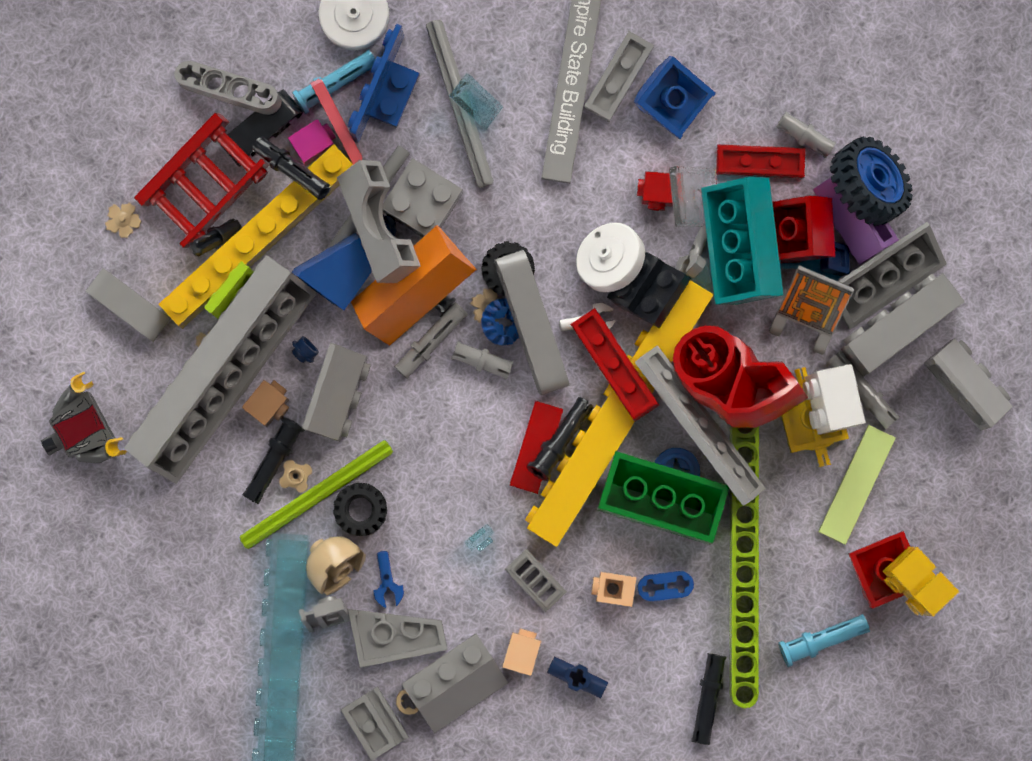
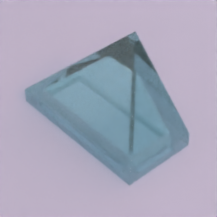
[449,73,503,130]

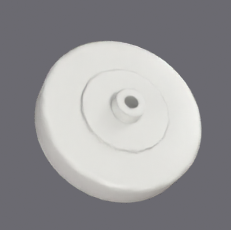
[318,0,390,50]
[576,223,645,292]

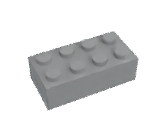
[841,273,965,377]

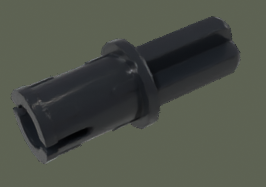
[190,218,242,256]

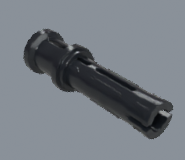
[527,397,594,481]
[242,416,305,504]

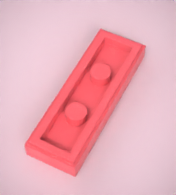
[310,79,363,165]

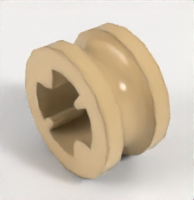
[396,689,419,715]

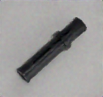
[252,136,331,200]
[691,653,726,745]

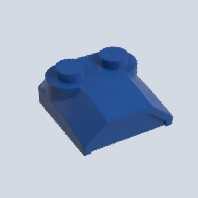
[634,56,716,139]

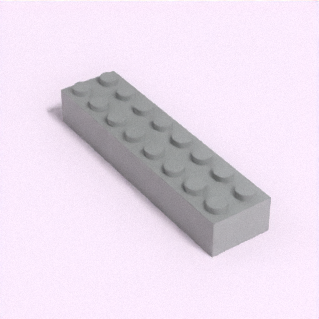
[124,255,317,484]

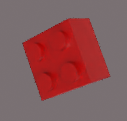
[772,195,835,263]

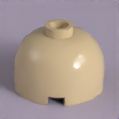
[306,536,366,595]

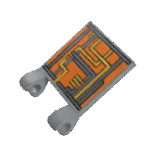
[769,266,854,355]

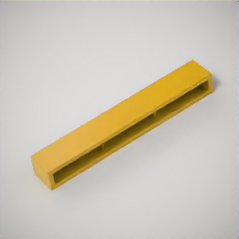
[158,144,353,329]

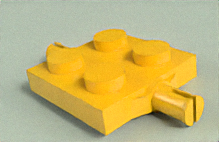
[781,367,849,467]

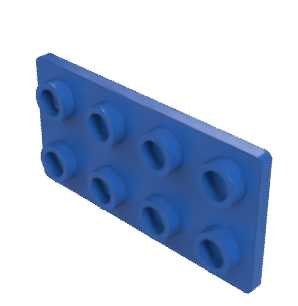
[347,24,420,143]

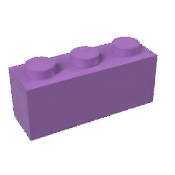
[813,177,899,265]

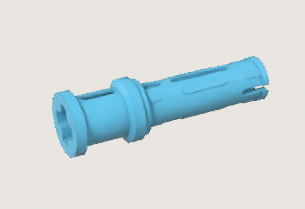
[292,50,375,114]
[778,614,870,667]

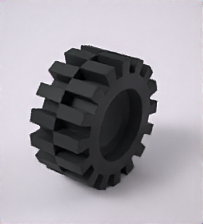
[482,241,535,296]
[333,483,388,536]

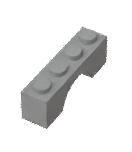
[337,160,421,283]

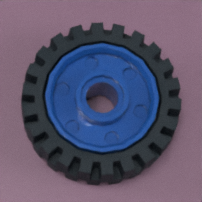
[830,136,913,226]

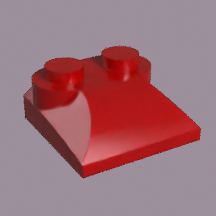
[848,531,910,609]

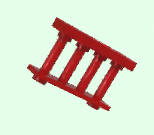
[134,113,270,248]

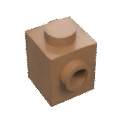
[242,380,289,427]

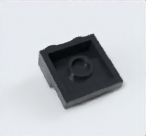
[607,251,691,329]

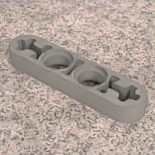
[174,61,282,115]

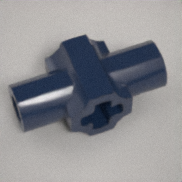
[547,656,608,699]

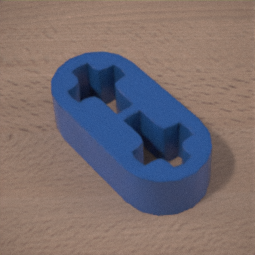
[637,571,694,601]

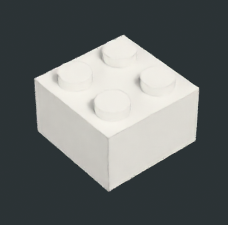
[803,364,865,435]

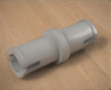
[776,111,836,158]
[451,341,513,379]

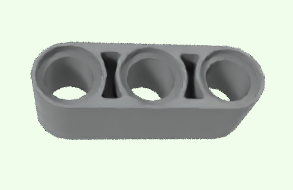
[85,268,171,342]

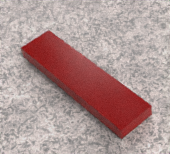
[570,308,660,422]

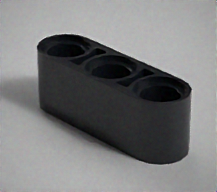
[219,89,303,167]

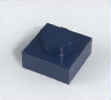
[820,242,850,277]

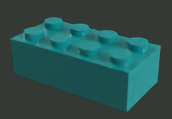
[701,177,784,305]

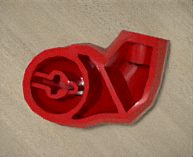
[672,325,808,428]

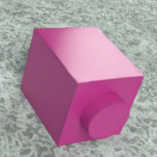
[288,119,336,166]

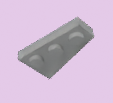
[348,609,448,668]

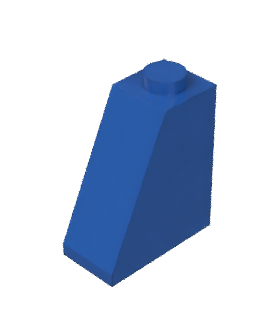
[291,233,372,310]

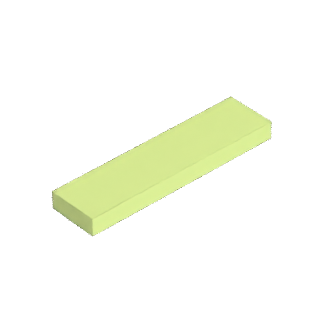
[818,425,896,545]

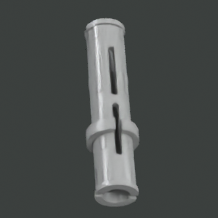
[394,302,468,379]
[827,350,900,429]

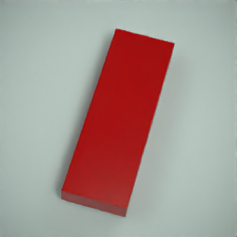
[716,144,806,178]
[509,401,564,494]

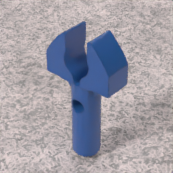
[373,551,404,608]

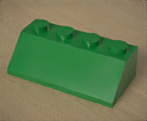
[597,451,730,545]

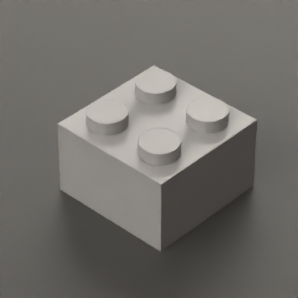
[383,158,463,237]

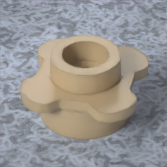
[279,460,312,493]

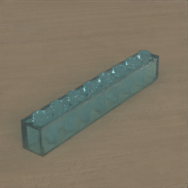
[252,533,310,761]

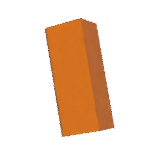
[351,225,477,346]

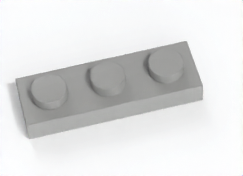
[584,31,654,122]

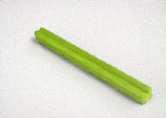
[239,440,393,549]

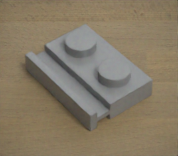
[299,596,350,632]
[340,686,409,761]

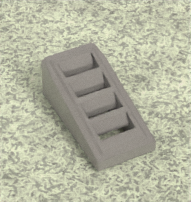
[505,549,567,612]

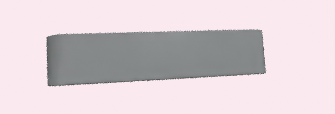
[495,250,569,396]

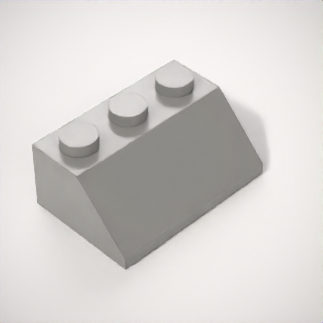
[924,338,1013,431]
[302,342,371,442]
[402,634,508,734]

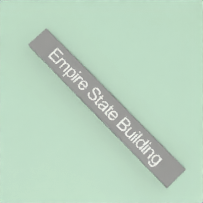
[541,0,601,184]

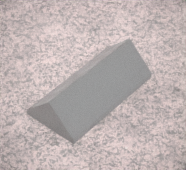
[838,222,947,329]

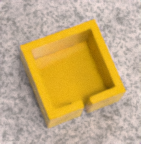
[882,547,960,617]

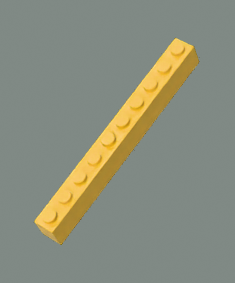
[525,280,714,547]

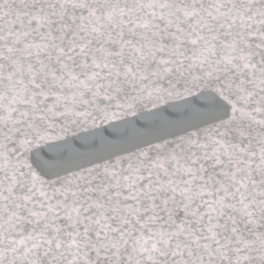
[635,345,766,506]

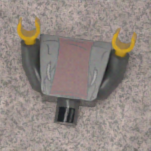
[41,372,127,463]

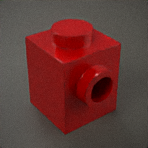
[637,171,681,211]

